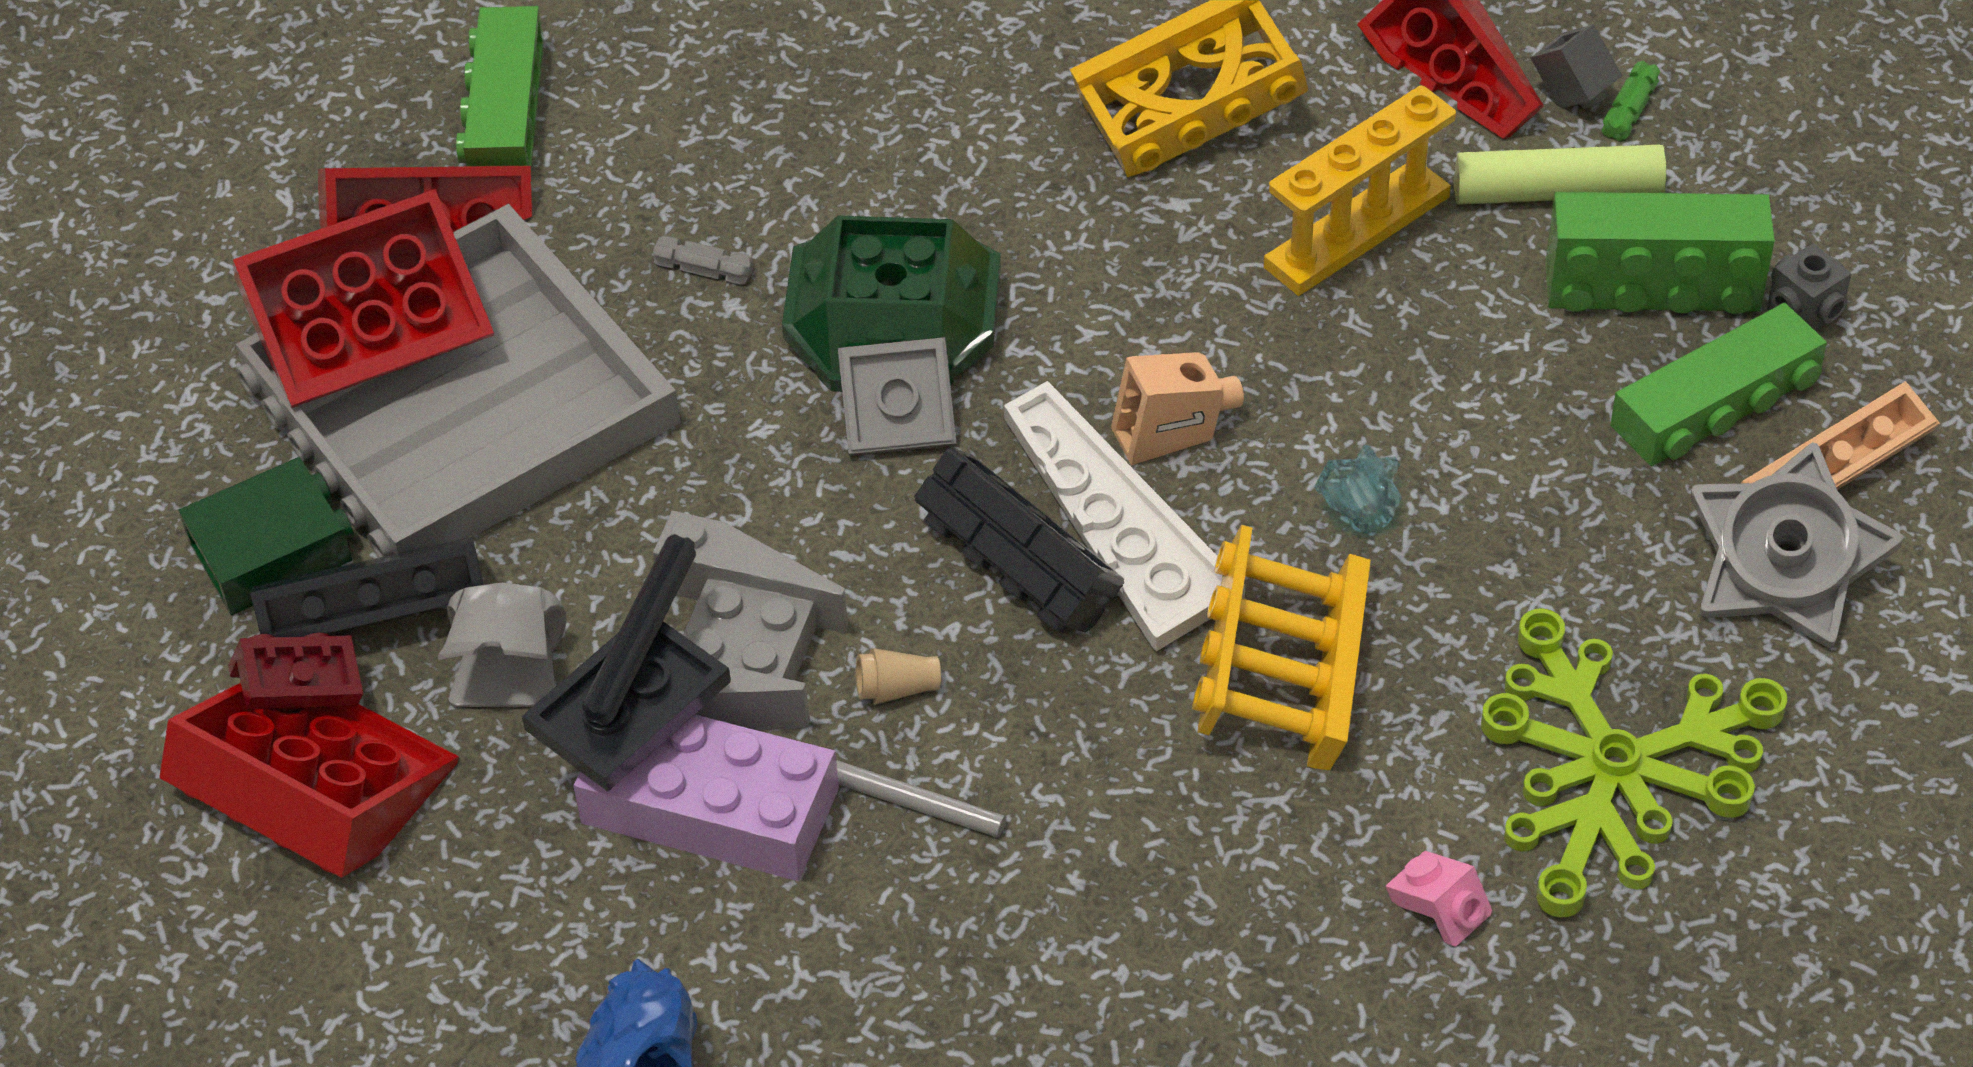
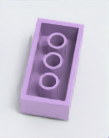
[573,715,839,881]

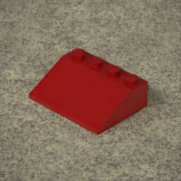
[233,189,494,408]
[159,682,459,878]

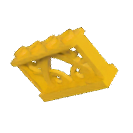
[1070,0,1308,177]

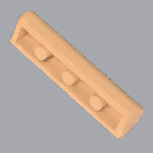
[1741,381,1940,490]

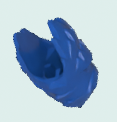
[575,959,698,1067]

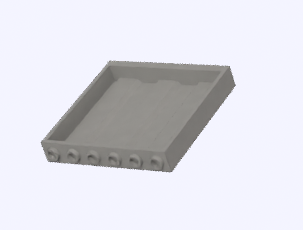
[236,204,681,558]

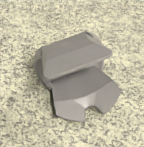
[438,582,566,707]

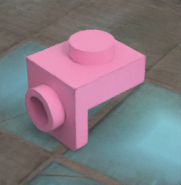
[1385,851,1492,946]

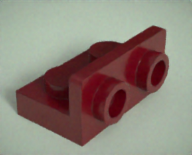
[228,633,363,709]

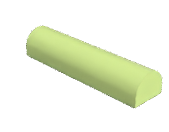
[1453,145,1666,205]

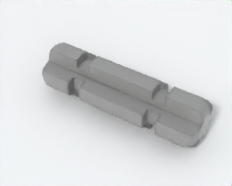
[653,235,753,285]

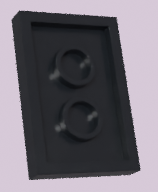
[522,621,731,792]

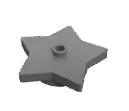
[1690,442,1903,648]

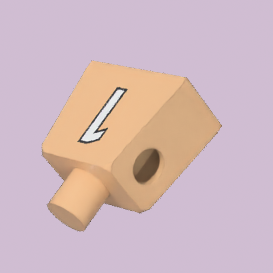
[1111,352,1244,466]

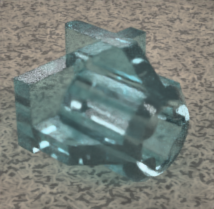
[1314,445,1402,533]

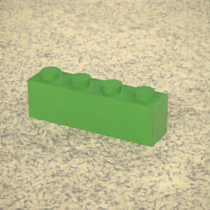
[456,6,544,166]
[1610,302,1827,467]

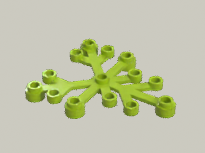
[1481,608,1787,918]

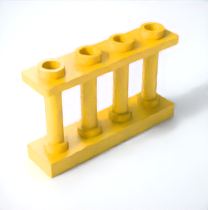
[1263,86,1456,296]
[1192,524,1371,770]

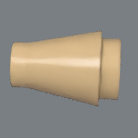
[855,648,941,705]

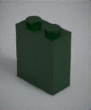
[178,456,355,615]

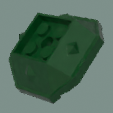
[782,215,1001,392]

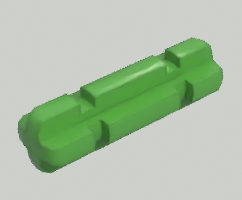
[1602,61,1660,141]

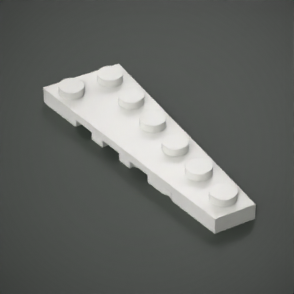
[1004,381,1245,651]

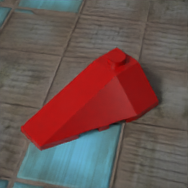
[1357,0,1544,139]
[318,166,532,232]

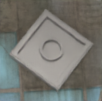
[838,337,956,456]

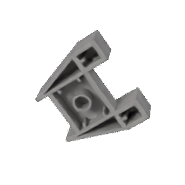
[653,511,848,730]

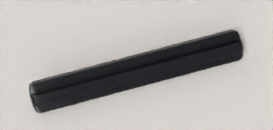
[582,534,696,726]

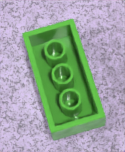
[1545,192,1775,314]

